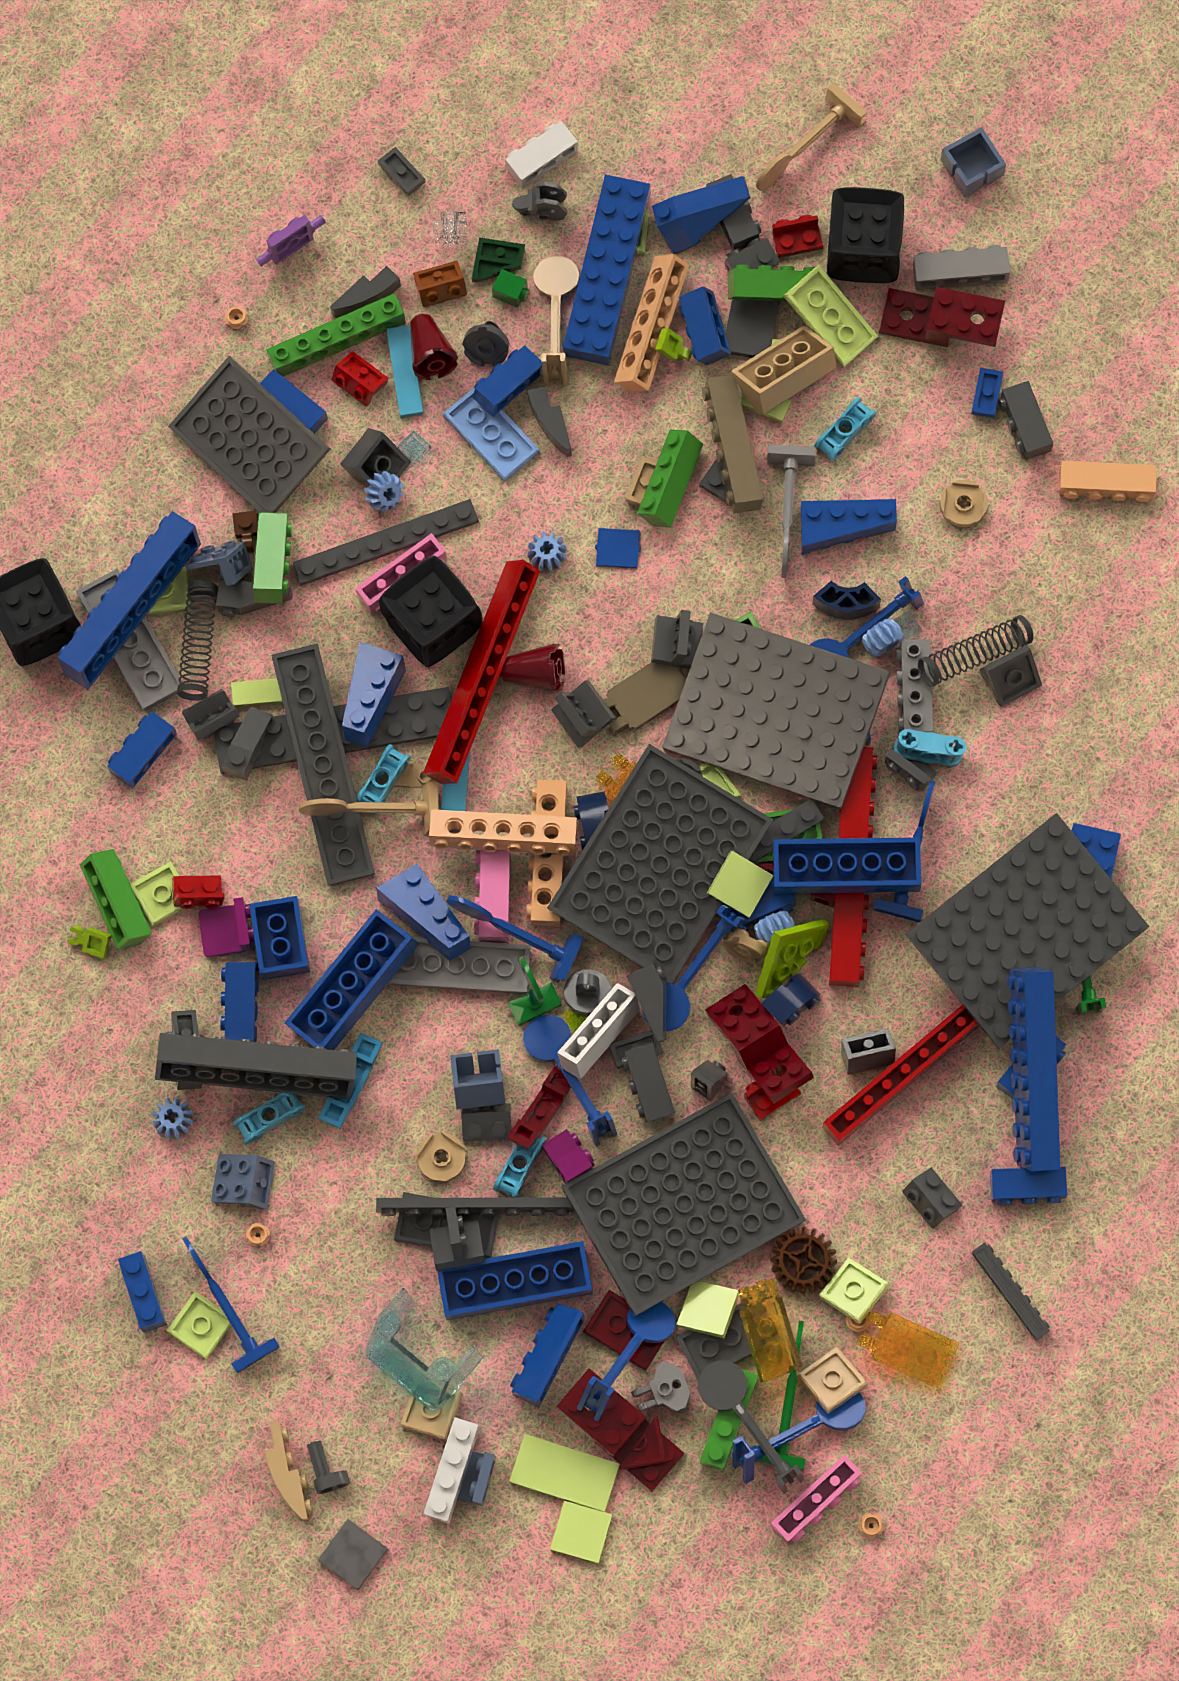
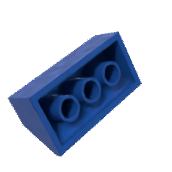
[510,1303,585,1408]

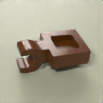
[232,510,258,553]

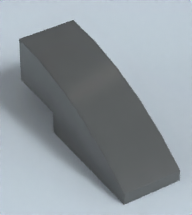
[330,266,401,318]
[527,386,572,457]

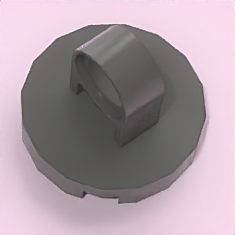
[462,321,510,367]
[564,969,612,1017]

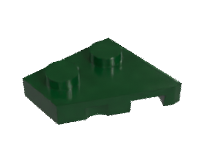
[471,237,525,283]

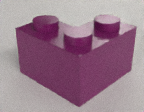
[542,1129,595,1184]

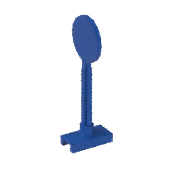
[810,576,924,658]
[873,780,935,923]
[446,895,584,983]
[642,905,748,1031]
[523,1015,617,1147]
[182,1236,280,1373]
[577,1302,676,1422]
[732,1393,866,1484]

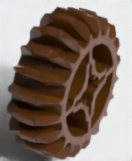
[770,1227,837,1295]

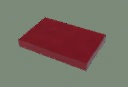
[583,1290,665,1371]

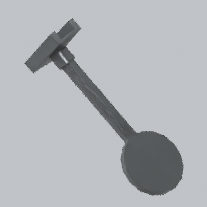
[698,1361,804,1494]

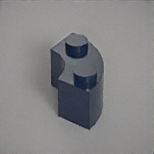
[813,581,881,619]
[573,791,608,851]
[761,974,821,1026]

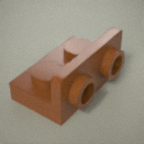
[413,260,467,307]

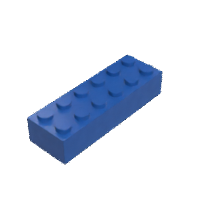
[773,837,921,894]
[285,909,419,1050]
[437,1241,593,1321]

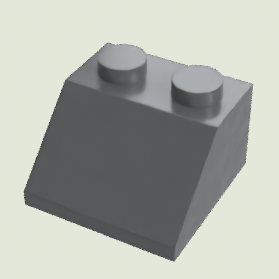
[340,428,411,492]

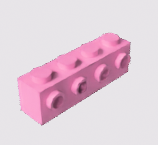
[355,533,447,615]
[474,849,511,943]
[770,1455,862,1544]

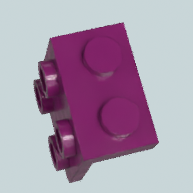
[198,897,255,957]

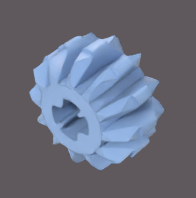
[364,471,405,512]
[527,531,567,572]
[862,619,903,656]
[754,911,795,945]
[152,1097,193,1139]

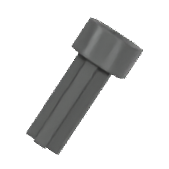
[307,1440,350,1494]

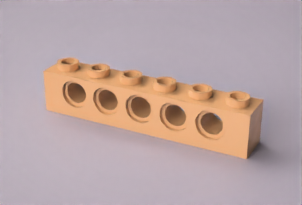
[614,254,689,392]
[527,780,567,927]
[429,810,577,856]

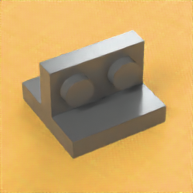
[651,610,703,669]
[979,645,1042,707]
[551,680,616,748]
[429,1207,485,1271]

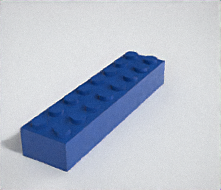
[563,174,651,366]
[58,511,201,690]
[1007,967,1061,1171]

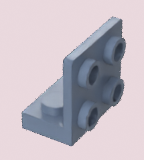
[185,541,253,586]
[211,1154,275,1209]
[457,1451,496,1506]

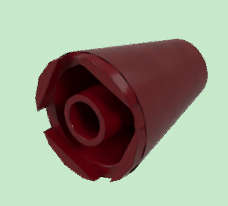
[410,313,458,380]
[499,644,565,691]

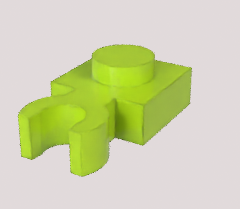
[67,925,111,959]

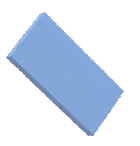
[443,388,540,482]

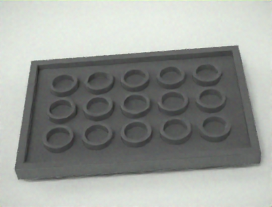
[168,356,331,513]

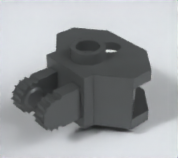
[512,181,567,221]

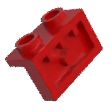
[772,215,823,258]
[331,351,389,406]
[172,875,225,909]
[744,1071,801,1121]

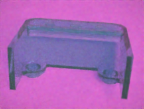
[365,1288,483,1410]

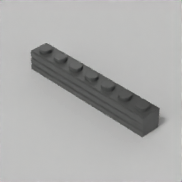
[971,1243,1050,1341]

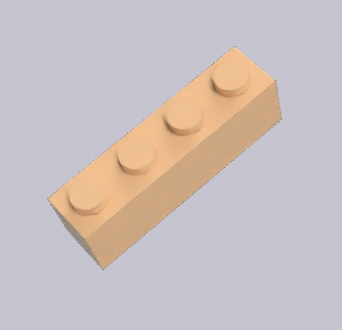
[1059,461,1157,502]

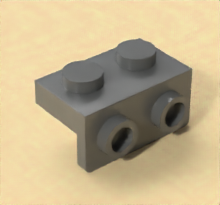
[724,238,780,270]
[182,689,240,740]
[885,749,937,792]
[461,1103,512,1141]
[902,1167,962,1229]

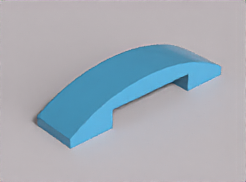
[318,1033,383,1129]

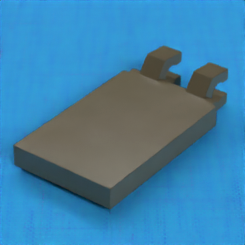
[604,662,686,736]

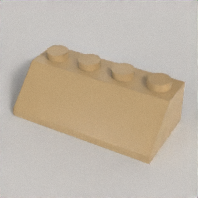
[731,325,837,414]

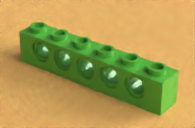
[266,293,406,376]

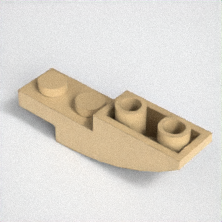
[264,1422,313,1522]

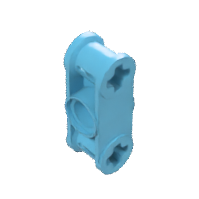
[814,397,877,462]
[893,729,967,767]
[356,744,411,815]
[233,1092,306,1145]
[493,1137,547,1198]

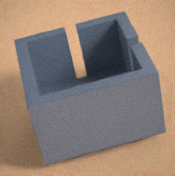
[941,127,1006,197]
[450,1049,506,1109]

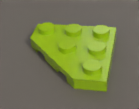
[755,919,830,999]

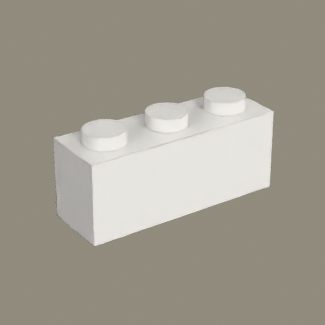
[505,121,578,189]

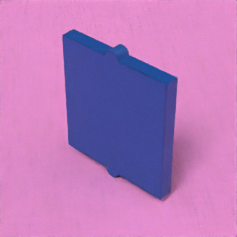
[595,528,641,569]

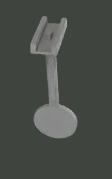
[767,445,815,578]

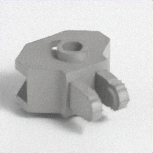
[631,1361,690,1414]

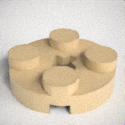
[940,480,988,527]
[720,928,770,964]
[417,1133,466,1183]

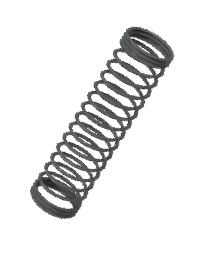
[177,580,218,701]
[918,615,1034,687]

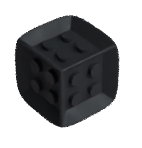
[827,187,904,283]
[379,555,483,667]
[0,558,81,666]

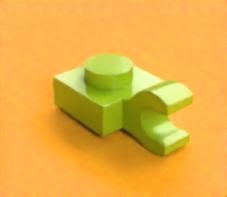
[655,328,692,361]

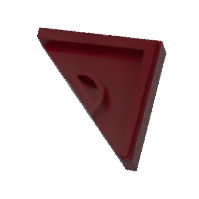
[620,1416,666,1470]

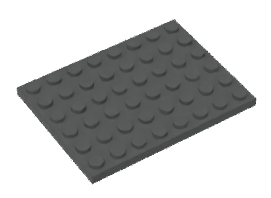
[662,612,890,809]
[547,744,773,983]
[905,813,1150,1049]
[561,1092,806,1317]

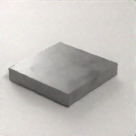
[318,1519,388,1590]

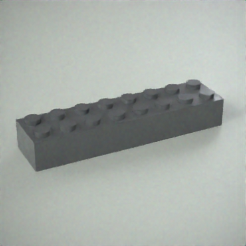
[155,1032,357,1099]

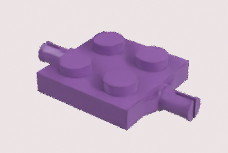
[256,215,326,267]

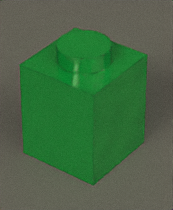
[492,269,530,308]

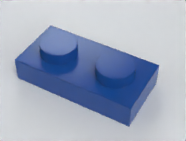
[971,367,1003,418]

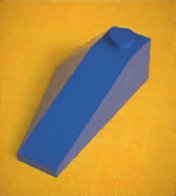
[652,176,751,254]

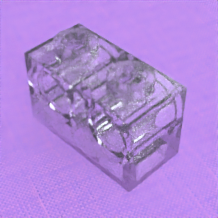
[433,211,468,251]

